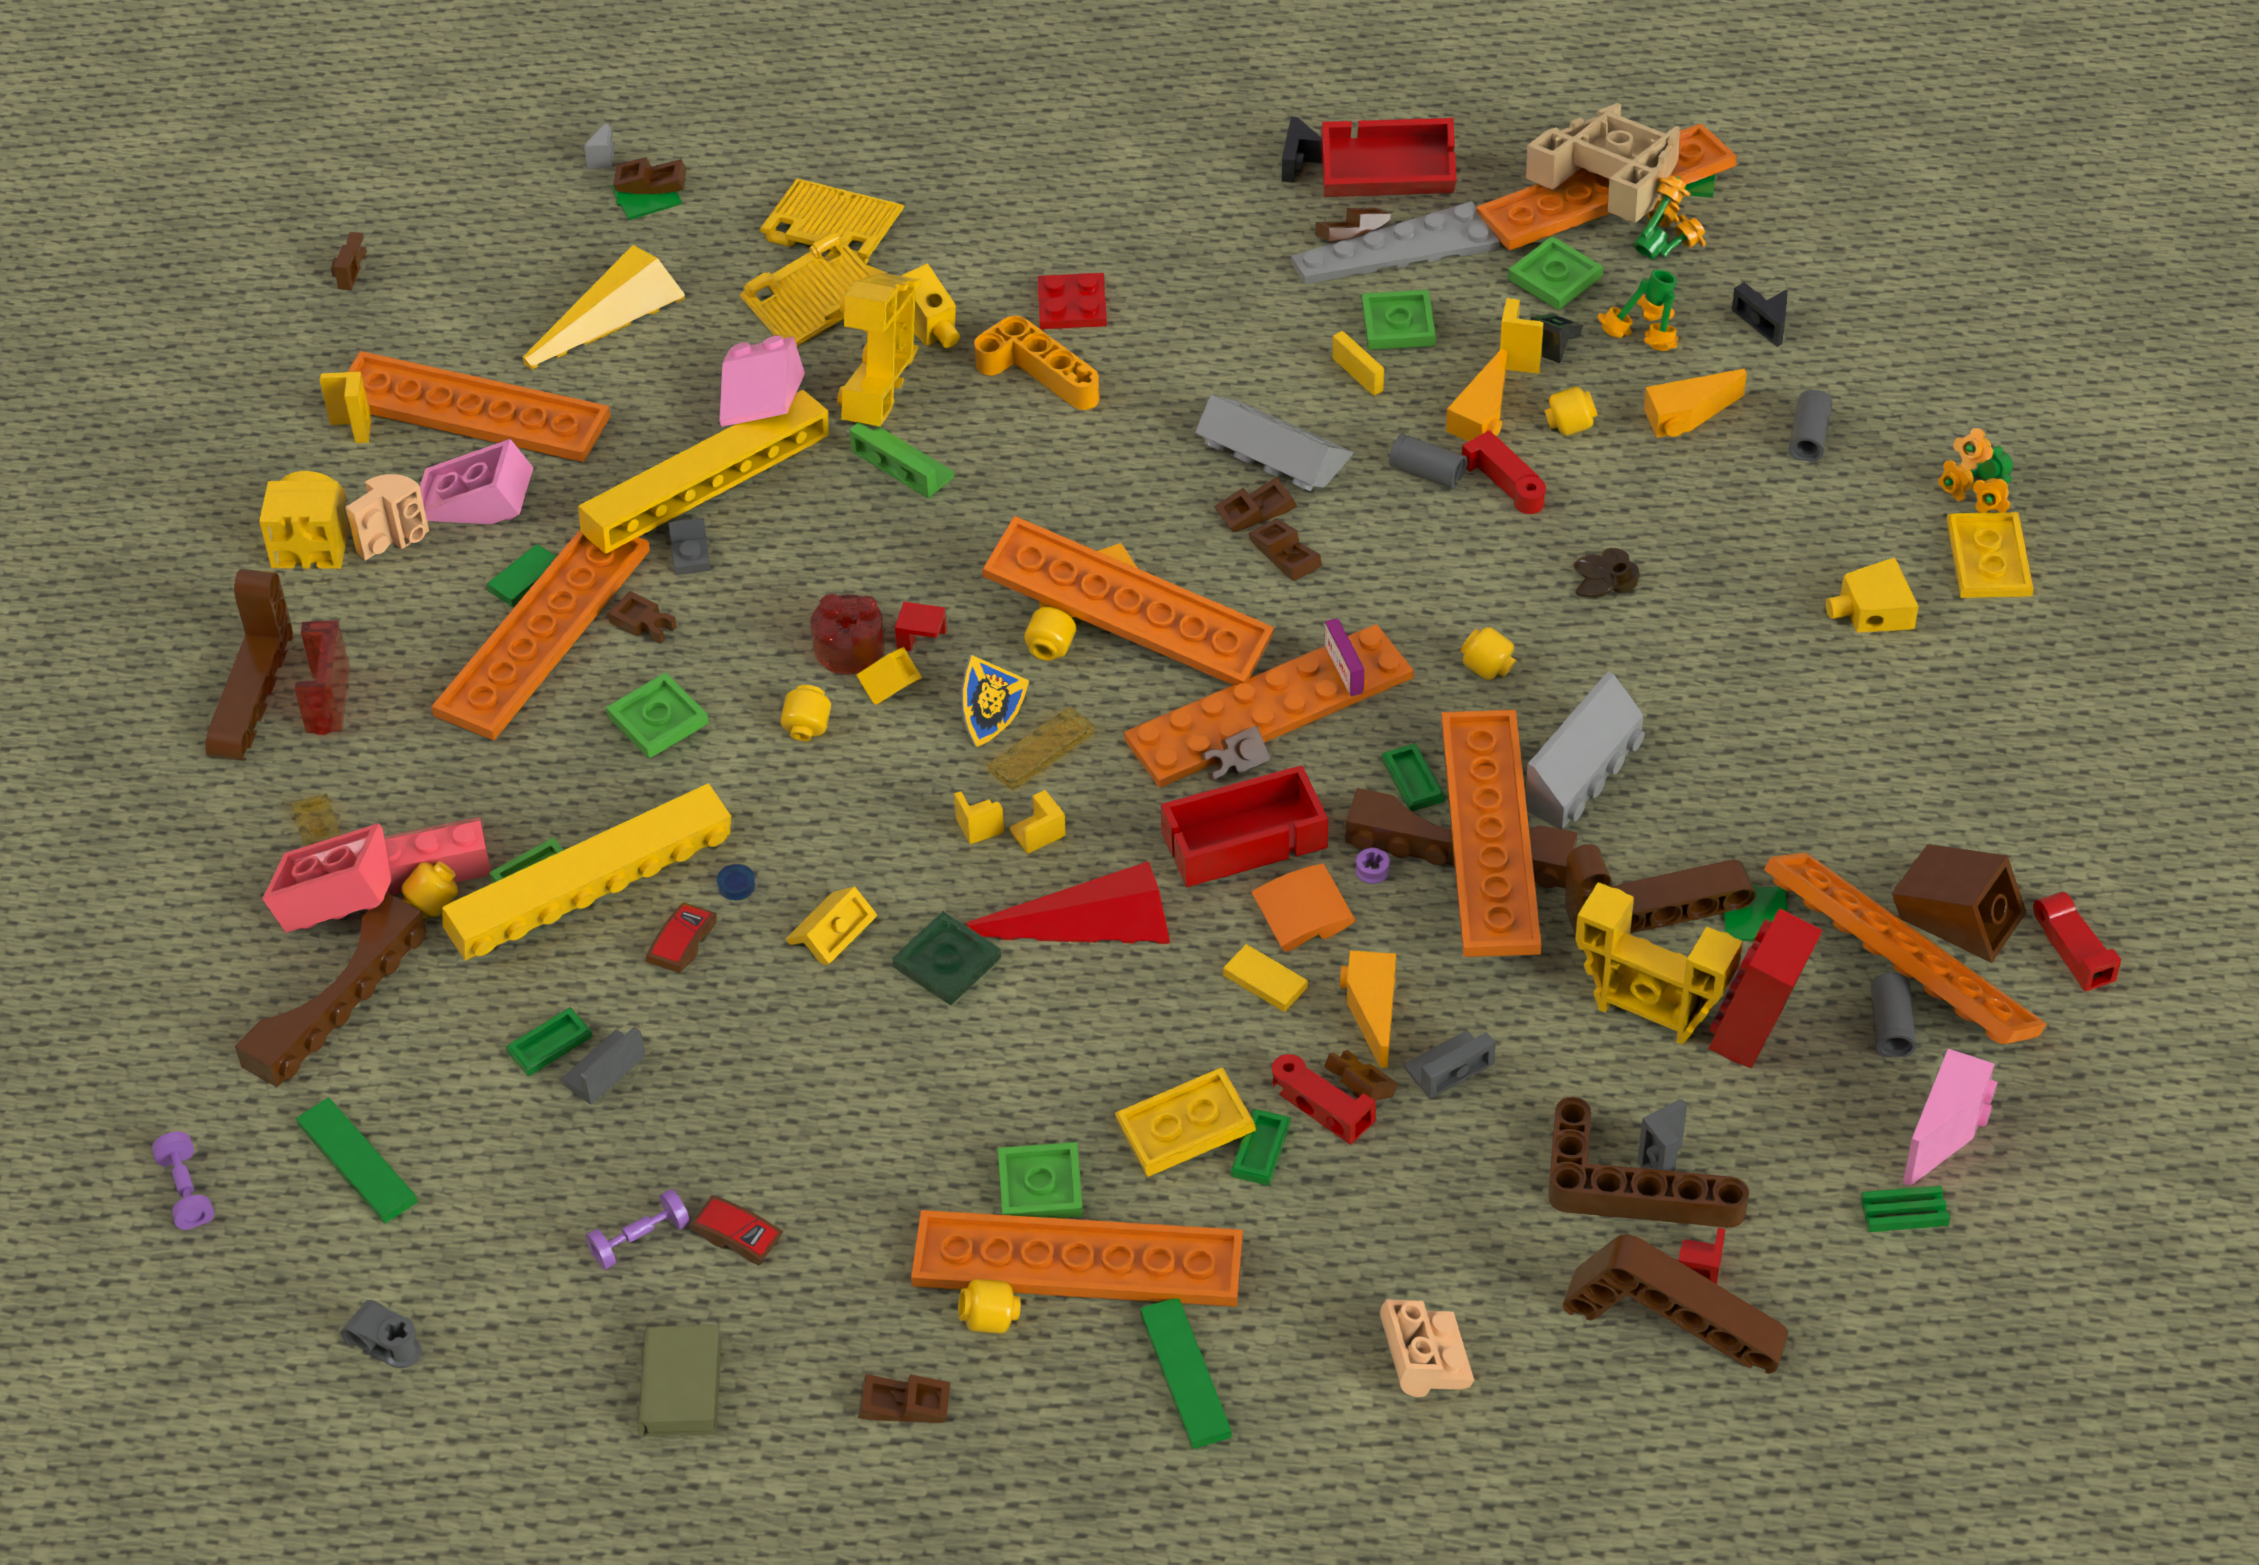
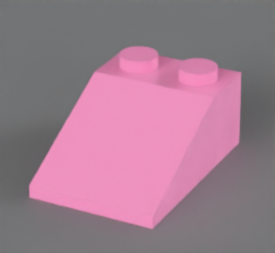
[719,336,805,427]
[420,439,533,524]
[1903,1049,1998,1186]

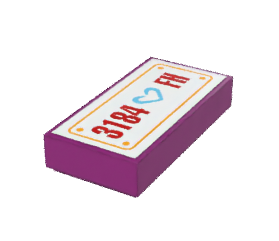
[1325,618,1364,696]

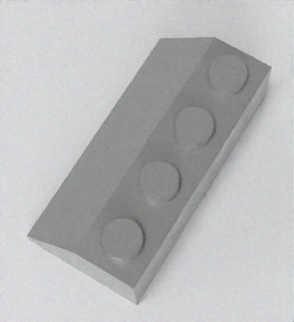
[1195,394,1354,491]
[1525,672,1645,830]

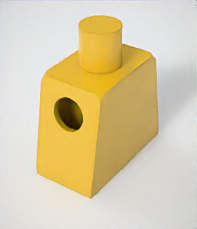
[901,263,961,348]
[1826,558,1919,633]

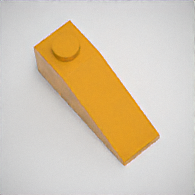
[1446,348,1507,442]
[1644,368,1747,438]
[1340,950,1396,1068]

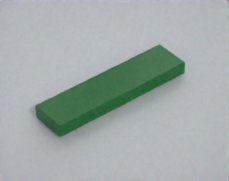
[296,1097,418,1224]
[1140,1298,1232,1449]

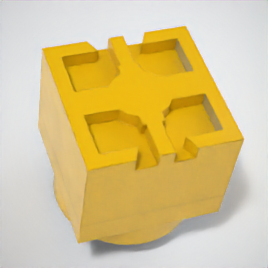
[259,471,349,569]

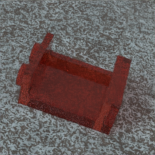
[295,620,350,735]

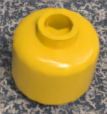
[1544,386,1598,436]
[1024,607,1076,661]
[1460,627,1516,680]
[780,685,831,742]
[401,861,458,919]
[958,1279,1021,1334]

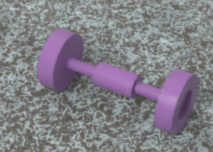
[152,1132,214,1230]
[585,1189,690,1270]

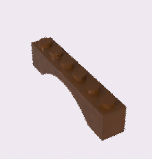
[1345,788,1577,888]
[235,892,427,1088]

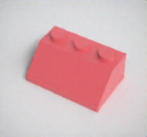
[384,817,491,895]
[262,823,391,933]

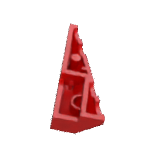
[966,861,1170,944]

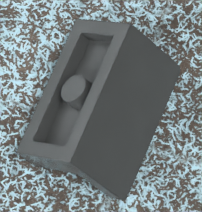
[562,1027,645,1105]
[1404,1031,1496,1099]
[1637,1099,1687,1171]

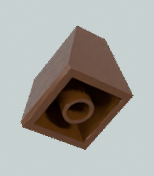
[1892,844,2027,963]

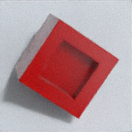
[895,601,947,651]
[1678,1228,1726,1284]

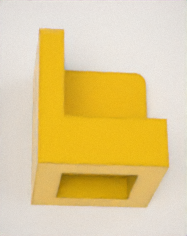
[856,647,922,705]
[1009,790,1066,854]
[954,791,1004,844]

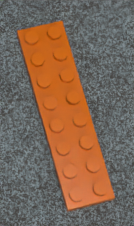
[1476,123,1736,251]
[347,351,611,462]
[982,516,1274,685]
[431,530,650,741]
[1124,624,1414,788]
[1441,710,1541,957]
[1764,852,2047,1044]
[911,1210,1243,1307]

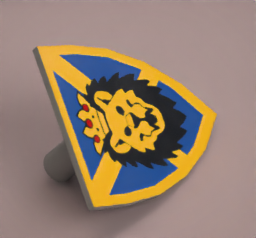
[961,655,1029,747]

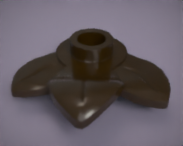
[1573,548,1640,597]

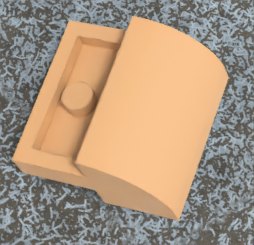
[346,474,429,561]
[1380,1299,1474,1397]

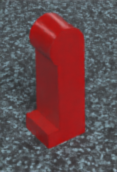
[1462,430,1546,514]
[2033,891,2122,992]
[1272,1054,1376,1145]

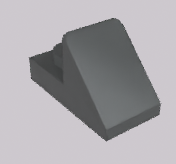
[668,518,711,575]

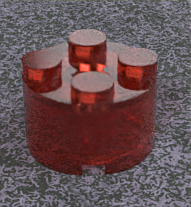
[810,594,885,675]

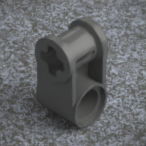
[340,1299,422,1368]

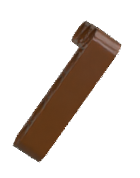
[205,569,293,761]
[1565,844,1756,935]
[1548,1097,1749,1228]
[1563,1234,1788,1374]

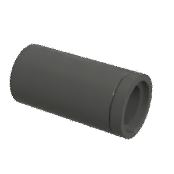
[1789,390,1832,462]
[1389,433,1467,489]
[1871,973,1916,1057]

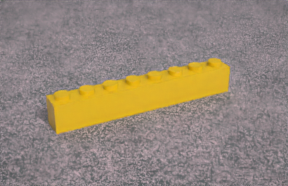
[578,389,829,554]
[442,783,731,961]

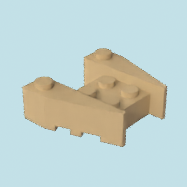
[1526,103,1680,223]

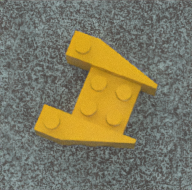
[837,273,921,426]
[1575,882,1743,1045]

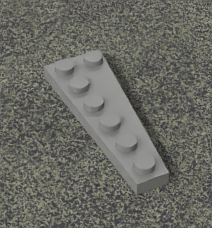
[1291,201,1500,284]

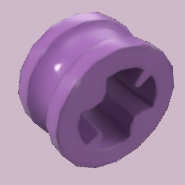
[1356,848,1390,884]

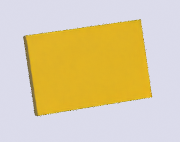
[1947,512,2034,598]
[1115,1067,1256,1177]

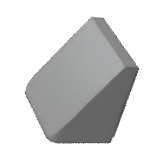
[584,124,614,169]

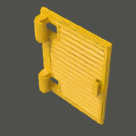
[760,178,904,264]
[740,232,874,347]

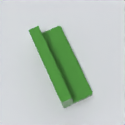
[849,422,955,498]

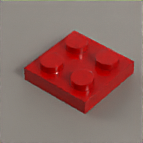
[1037,273,1107,329]

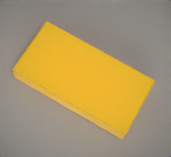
[1332,331,1384,396]
[1223,944,1308,1012]

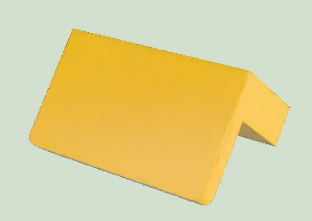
[1500,298,1543,374]
[320,372,372,443]
[785,886,878,965]

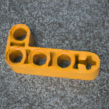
[974,316,1100,410]

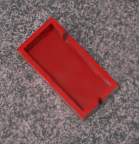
[1321,118,1457,197]
[1161,765,1328,888]
[1708,908,1823,1069]

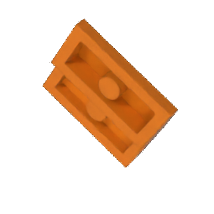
[1251,863,1357,952]

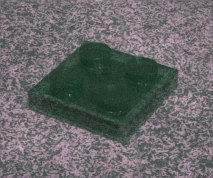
[892,911,1001,1005]

